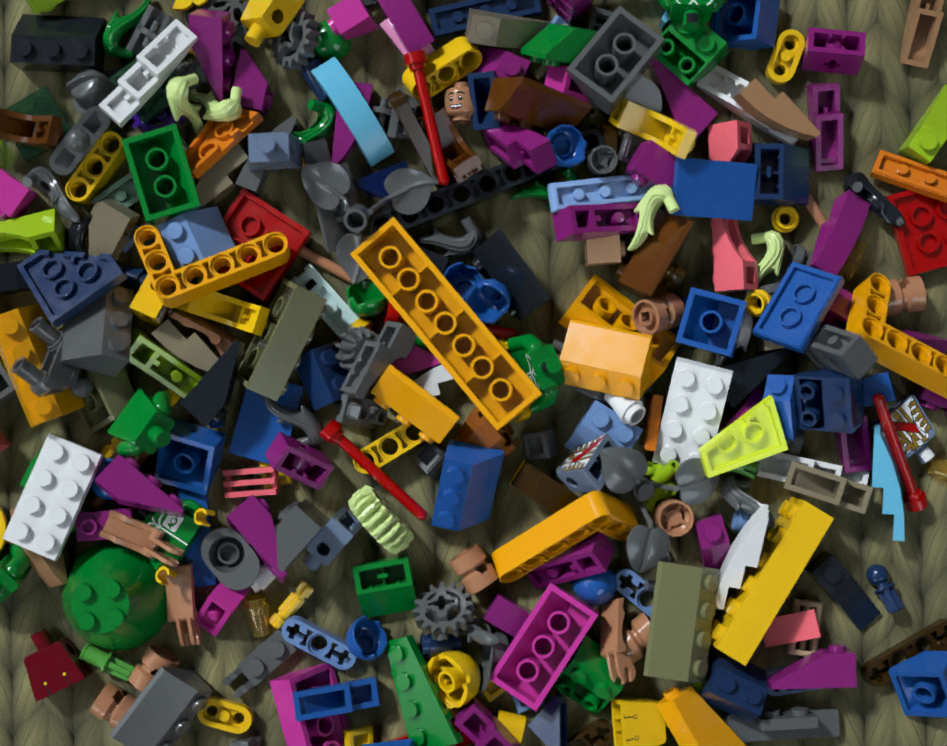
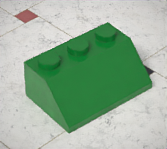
[121,123,202,225]

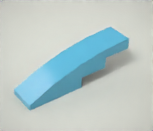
[872,424,905,541]

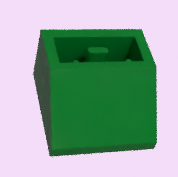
[656,21,730,87]
[520,23,598,67]
[352,553,418,618]
[553,635,629,715]

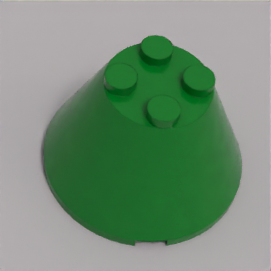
[62,540,168,651]

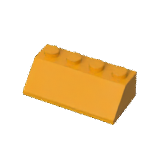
[558,274,681,389]
[0,304,86,428]

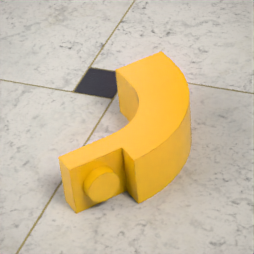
[608,97,697,160]
[175,292,270,336]

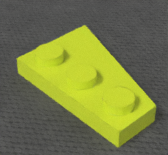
[697,395,788,478]

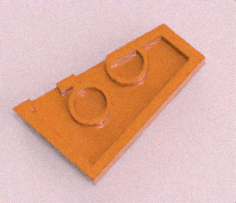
[185,109,264,179]

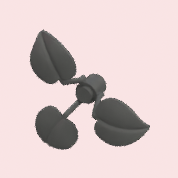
[301,162,435,284]
[599,446,720,573]

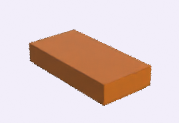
[641,394,664,451]

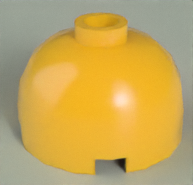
[426,650,482,709]

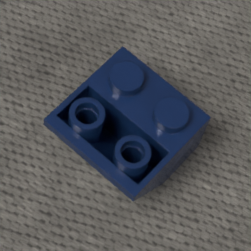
[753,143,810,205]
[297,339,374,411]
[794,368,865,434]

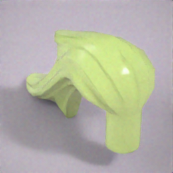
[166,73,203,135]
[189,86,243,122]
[627,184,680,251]
[747,230,785,295]

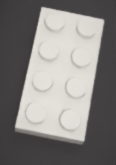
[652,357,733,465]
[2,433,104,561]

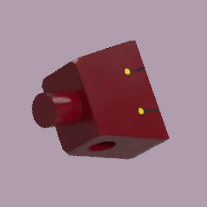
[24,628,92,702]

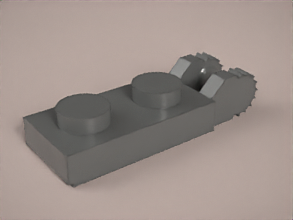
[222,629,298,699]

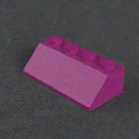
[489,583,600,711]
[269,663,350,746]

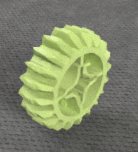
[348,485,414,555]

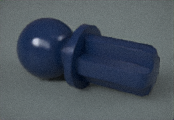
[866,564,904,614]

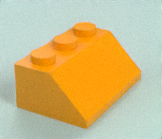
[560,319,653,401]
[371,364,460,445]

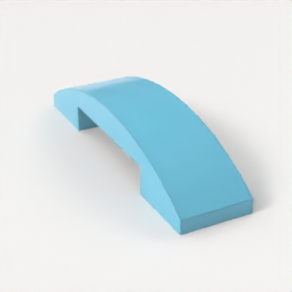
[311,56,395,167]

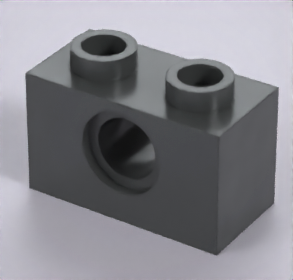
[808,324,878,380]

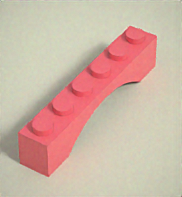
[707,120,758,293]

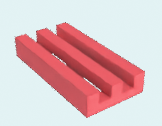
[222,466,280,498]

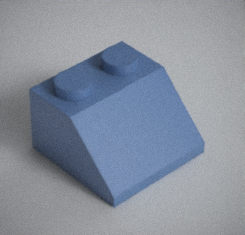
[158,206,236,281]
[564,400,643,451]

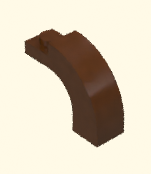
[417,105,483,184]
[0,108,64,150]

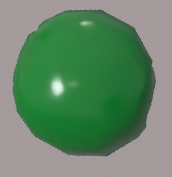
[314,19,351,62]
[346,280,389,317]

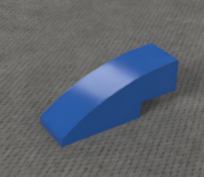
[292,676,380,722]

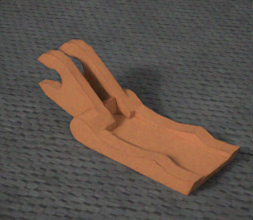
[169,310,246,363]
[99,510,184,567]
[165,562,202,646]
[600,597,636,685]

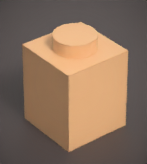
[584,235,625,266]

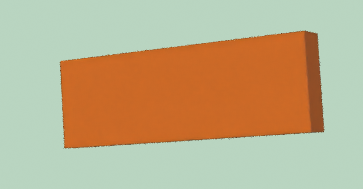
[870,149,947,203]

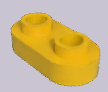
[765,29,805,85]
[197,696,253,734]

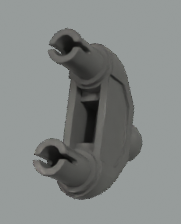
[49,106,111,176]
[11,316,93,398]

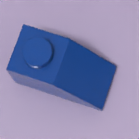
[763,374,798,441]

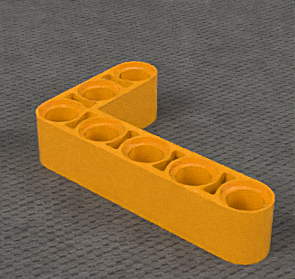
[134,225,291,308]
[846,273,947,399]
[491,491,639,583]

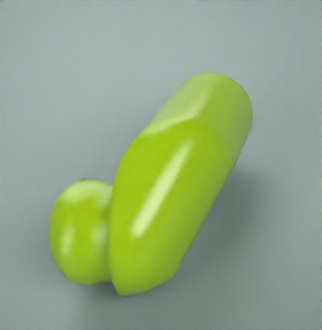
[645,459,680,484]
[643,480,677,513]

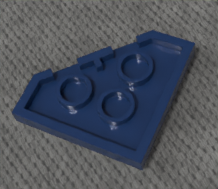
[17,250,127,328]

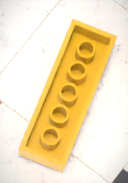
[711,496,834,666]

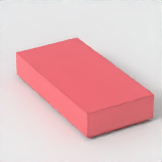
[763,608,822,648]

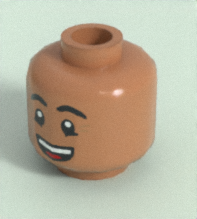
[444,82,474,125]

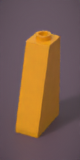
[656,686,746,746]

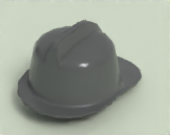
[66,68,126,114]
[201,527,260,590]
[479,624,513,692]

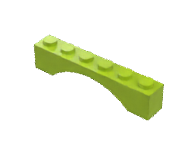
[0,208,65,255]

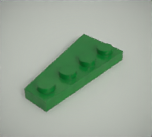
[386,635,464,746]

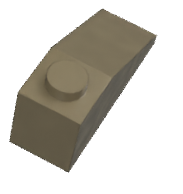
[465,8,551,49]
[89,198,140,261]

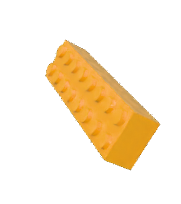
[350,217,543,431]

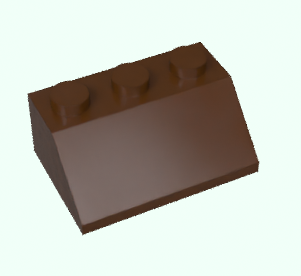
[484,76,592,137]
[615,209,694,300]

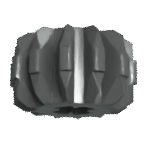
[334,326,378,371]

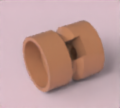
[887,276,926,316]
[632,293,685,335]
[652,497,694,537]
[448,543,498,595]
[622,612,650,664]
[128,644,181,692]
[89,681,137,728]

